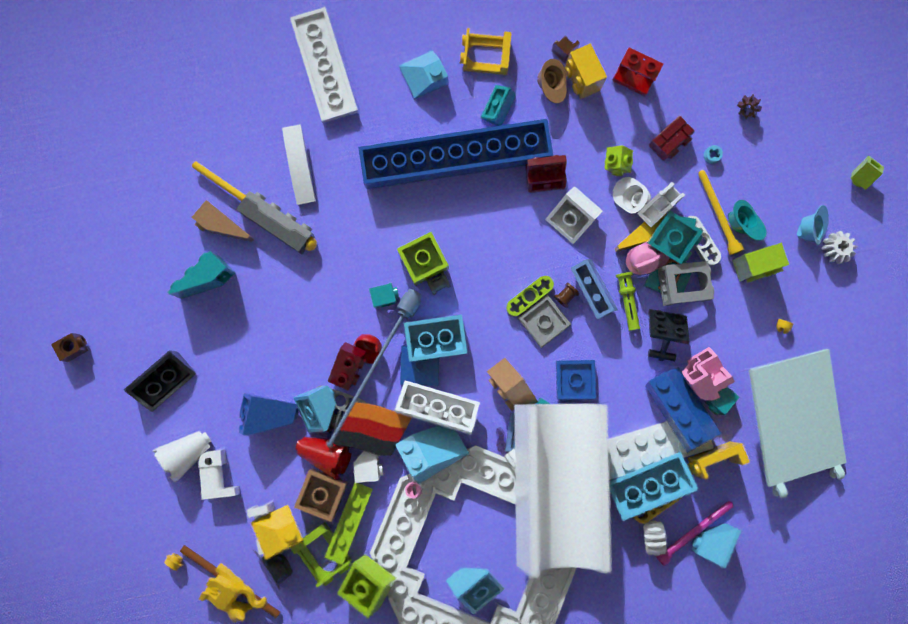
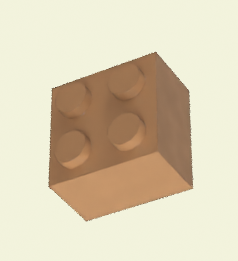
[294,468,348,522]

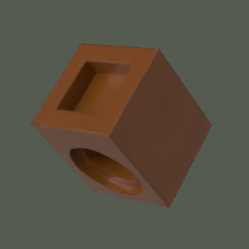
[51,333,89,362]

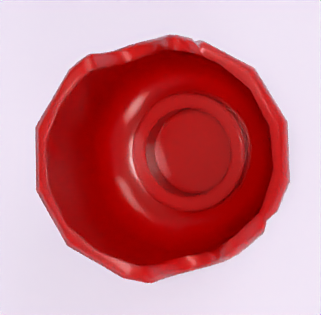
[353,334,382,364]

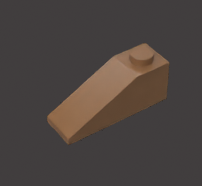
[191,200,254,242]

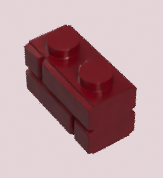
[649,116,695,161]

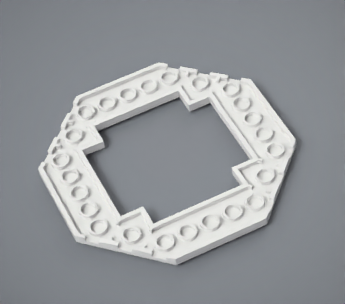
[370,445,577,624]

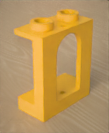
[460,28,512,75]

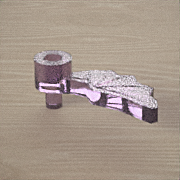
[496,427,508,456]

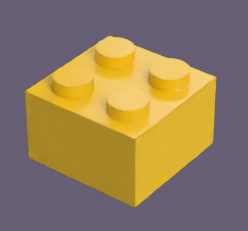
[565,43,607,99]

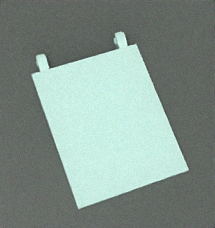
[749,349,847,498]

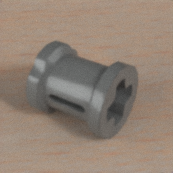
[426,272,451,295]

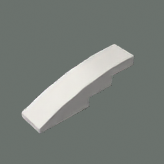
[282,124,316,205]

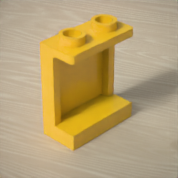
[687,441,750,480]

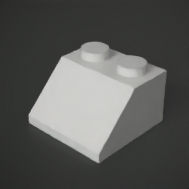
[545,186,603,244]

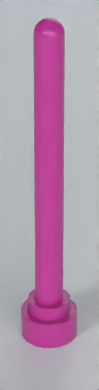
[656,501,733,566]

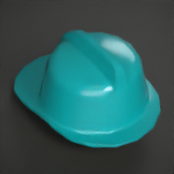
[728,200,767,241]

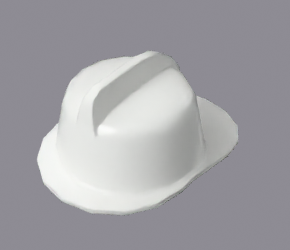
[612,177,651,214]

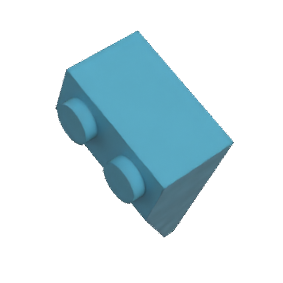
[396,425,469,484]

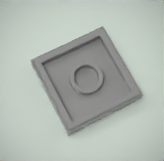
[518,295,572,348]

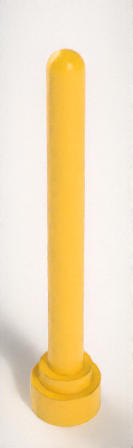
[698,170,744,255]

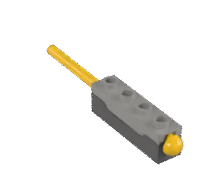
[192,161,317,254]

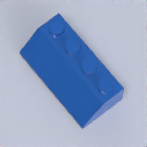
[645,367,721,453]

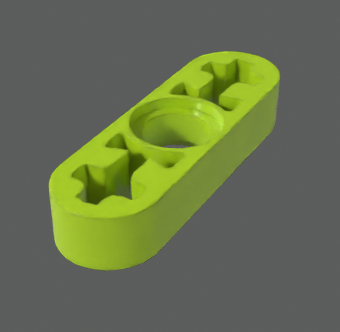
[506,276,554,317]

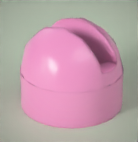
[405,482,422,499]

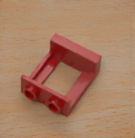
[612,47,664,96]

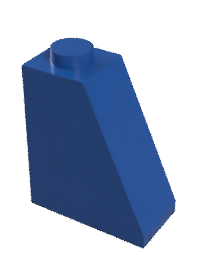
[239,393,299,436]

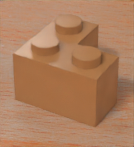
[486,358,538,411]

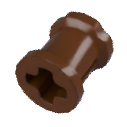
[554,282,580,308]

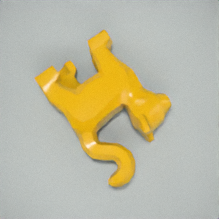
[199,563,267,623]

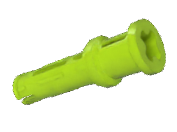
[615,272,641,331]

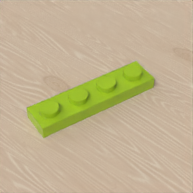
[324,483,373,565]

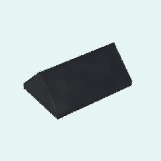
[124,350,196,412]

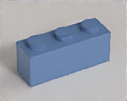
[570,259,618,319]

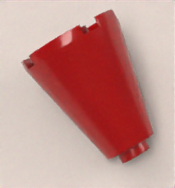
[295,437,352,480]

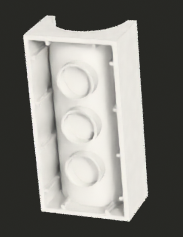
[514,403,611,577]

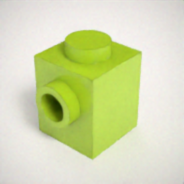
[850,156,884,190]

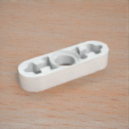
[688,216,721,266]

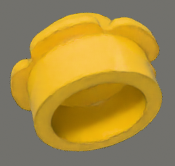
[164,553,183,571]

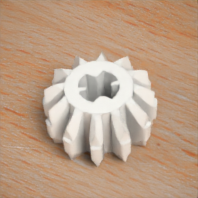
[821,231,858,264]
[643,521,667,556]

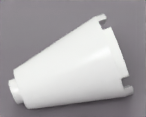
[153,431,212,482]

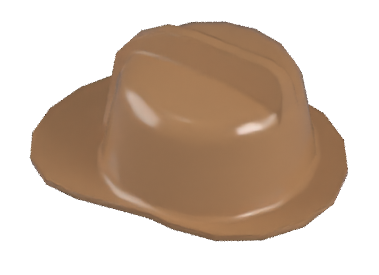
[537,59,567,103]

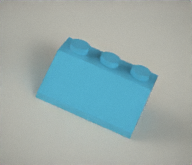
[404,315,467,362]

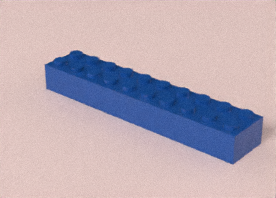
[358,119,553,189]

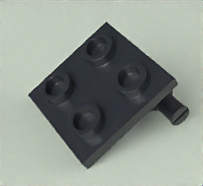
[648,309,690,362]

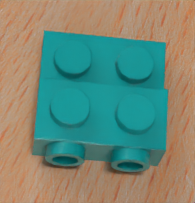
[647,210,703,264]

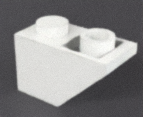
[354,451,383,483]

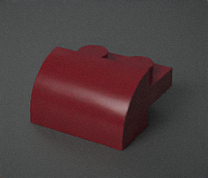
[525,155,567,193]

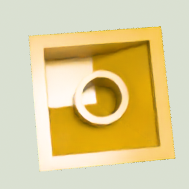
[250,505,303,560]

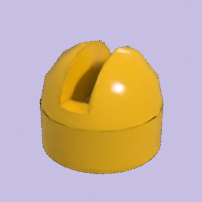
[776,319,794,334]

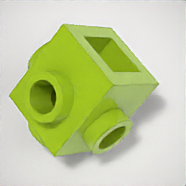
[604,145,633,176]

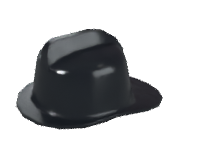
[253,550,293,591]

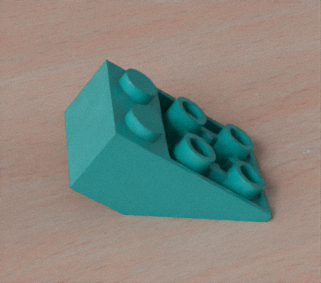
[167,251,236,299]

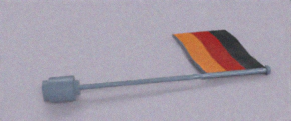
[326,289,422,456]

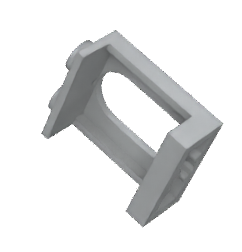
[657,261,714,306]

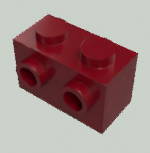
[327,342,367,391]

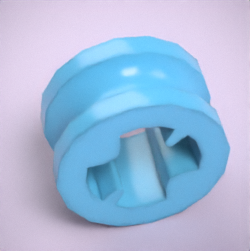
[703,145,723,164]

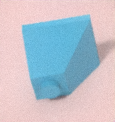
[399,50,448,99]
[293,385,336,432]
[692,523,741,568]
[446,568,505,614]

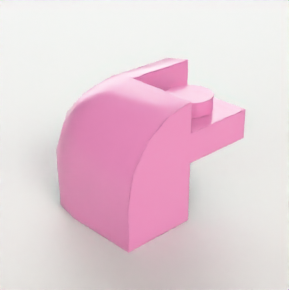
[682,347,735,400]

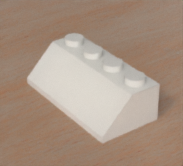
[394,381,480,434]

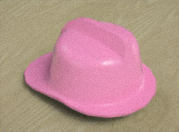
[626,241,669,275]

